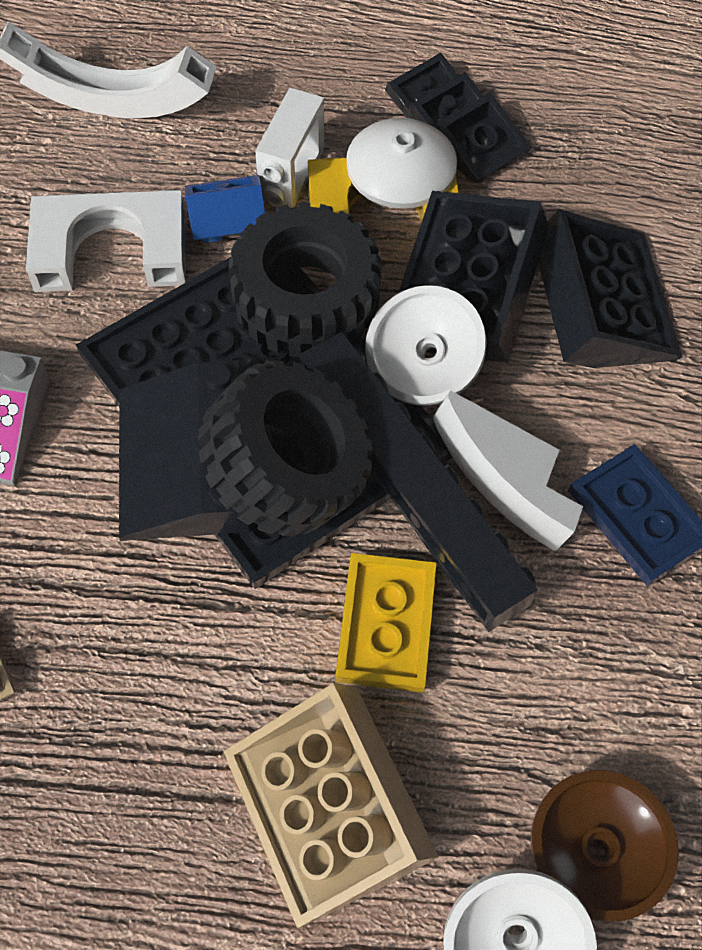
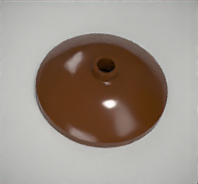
[531,770,679,922]

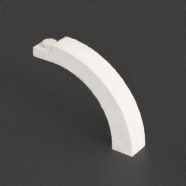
[0,21,217,118]

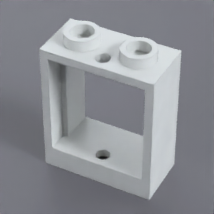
[255,87,324,208]

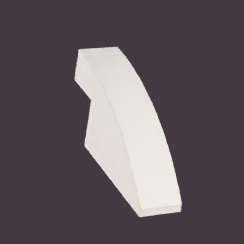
[433,390,583,551]

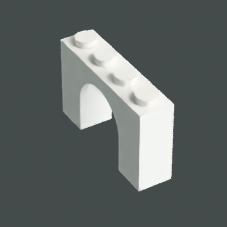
[26,190,186,292]

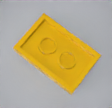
[335,553,436,693]

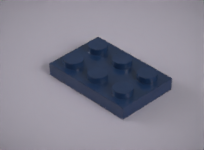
[568,444,702,587]

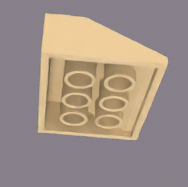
[223,683,438,929]

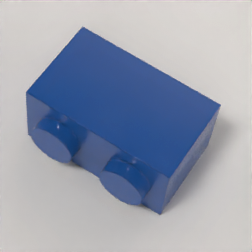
[185,175,265,242]

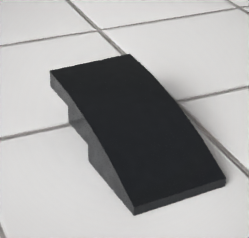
[385,52,532,184]

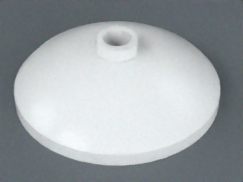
[347,118,457,208]
[365,286,487,406]
[443,869,597,950]

